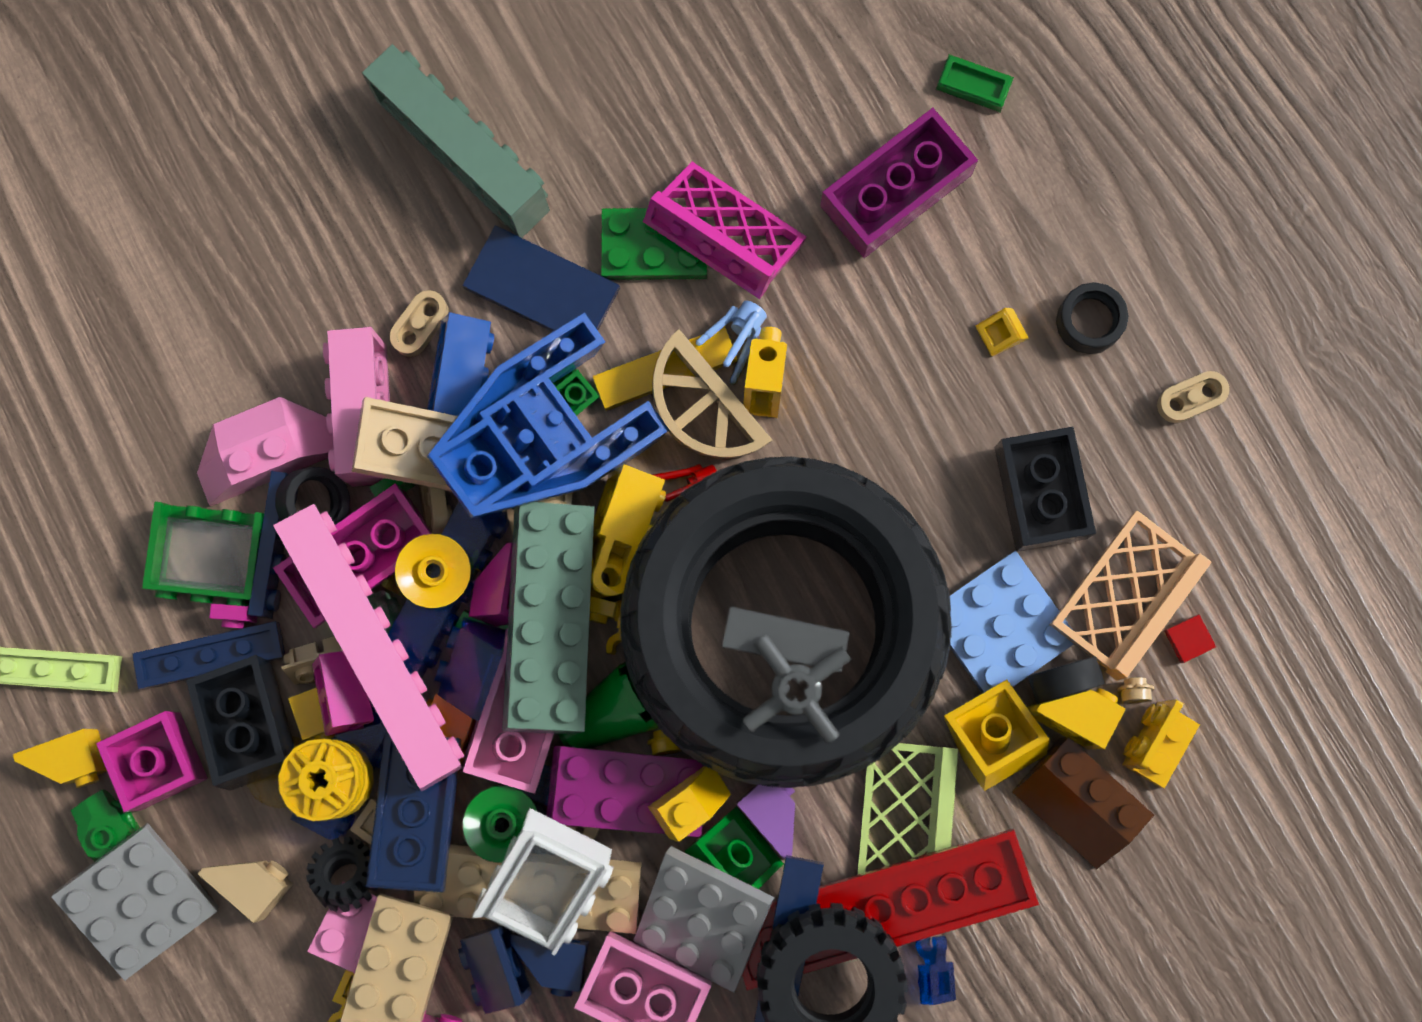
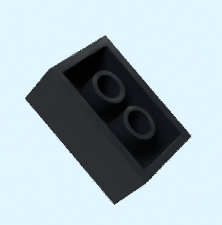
[994,427,1096,552]
[186,655,295,791]

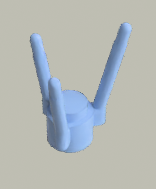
[696,300,767,384]

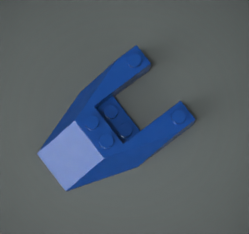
[427,312,669,518]

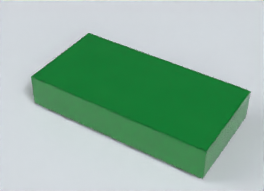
[936,54,1014,113]

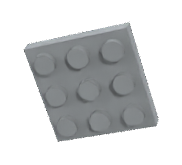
[51,823,219,981]
[634,846,774,993]

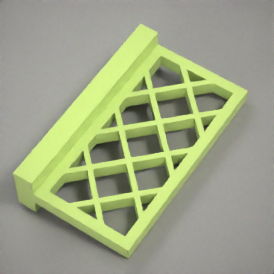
[857,743,959,875]

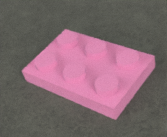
[307,882,378,974]

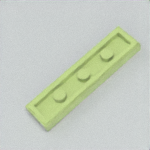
[0,647,122,692]

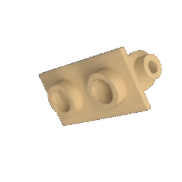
[282,636,343,685]

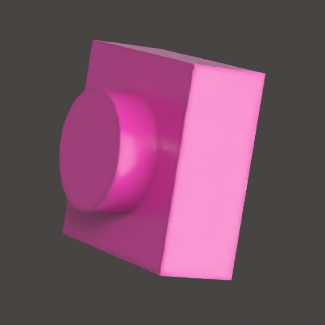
[209,604,257,629]

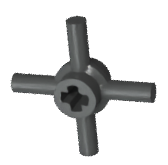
[742,635,851,744]

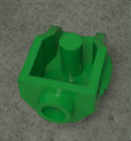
[71,789,140,861]

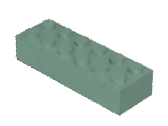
[362,44,550,238]
[502,502,594,735]

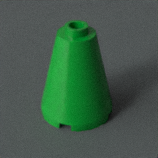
[559,661,658,749]

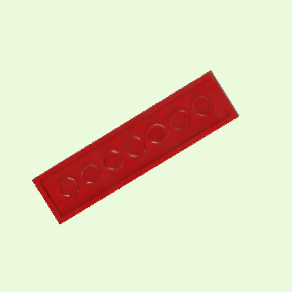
[742,828,1039,991]

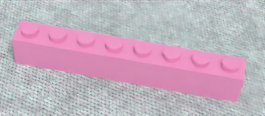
[273,504,464,791]

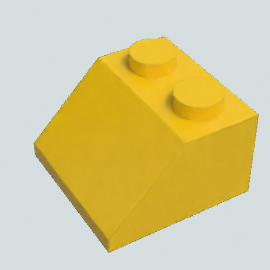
[944,680,1050,791]
[1027,688,1126,750]

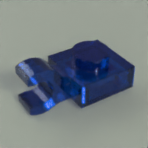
[916,936,956,1005]

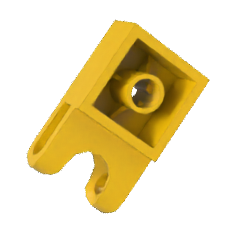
[590,464,666,599]

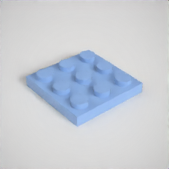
[950,550,1074,694]

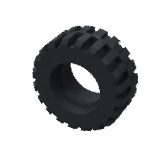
[757,903,908,1022]

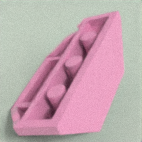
[197,397,334,506]

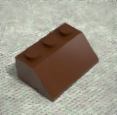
[1012,737,1154,869]

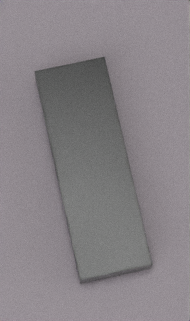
[722,607,850,673]

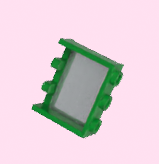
[142,502,264,606]

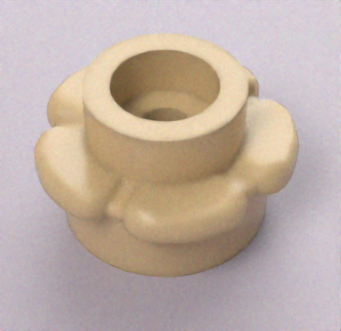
[1117,678,1155,703]

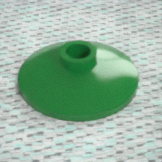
[463,786,537,863]

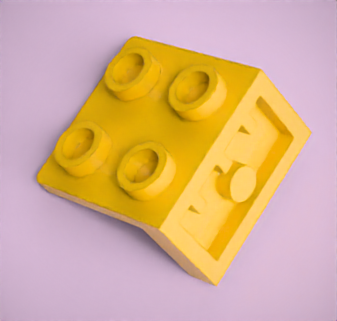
[1122,699,1200,788]

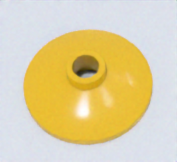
[395,534,470,608]

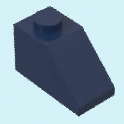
[510,932,589,997]

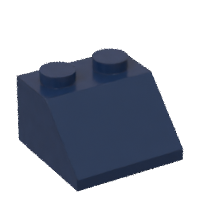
[458,924,533,1014]

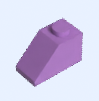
[737,785,795,860]

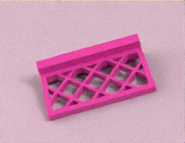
[643,162,807,299]

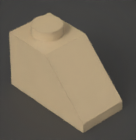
[198,860,293,923]

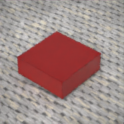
[1164,614,1216,663]

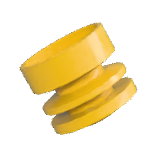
[278,739,374,821]

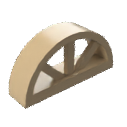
[652,329,772,459]

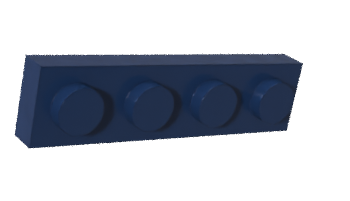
[248,471,298,619]
[132,621,285,690]

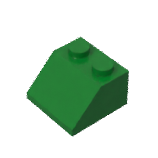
[683,806,784,889]

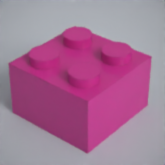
[96,711,208,812]

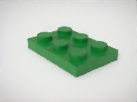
[601,208,707,280]

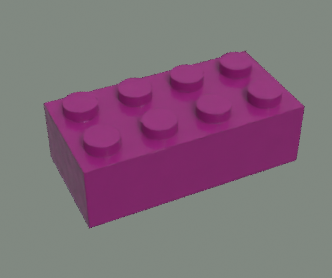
[820,107,978,258]
[546,746,704,837]

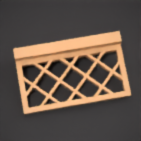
[1050,510,1212,680]

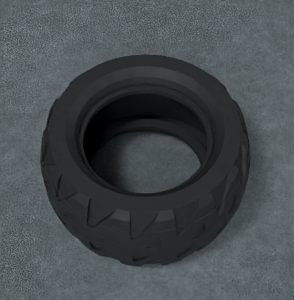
[620,457,952,788]

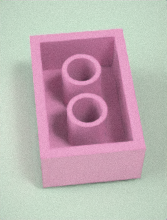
[574,932,712,1022]

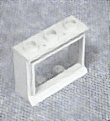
[472,808,613,955]

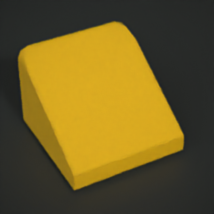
[975,308,1028,356]

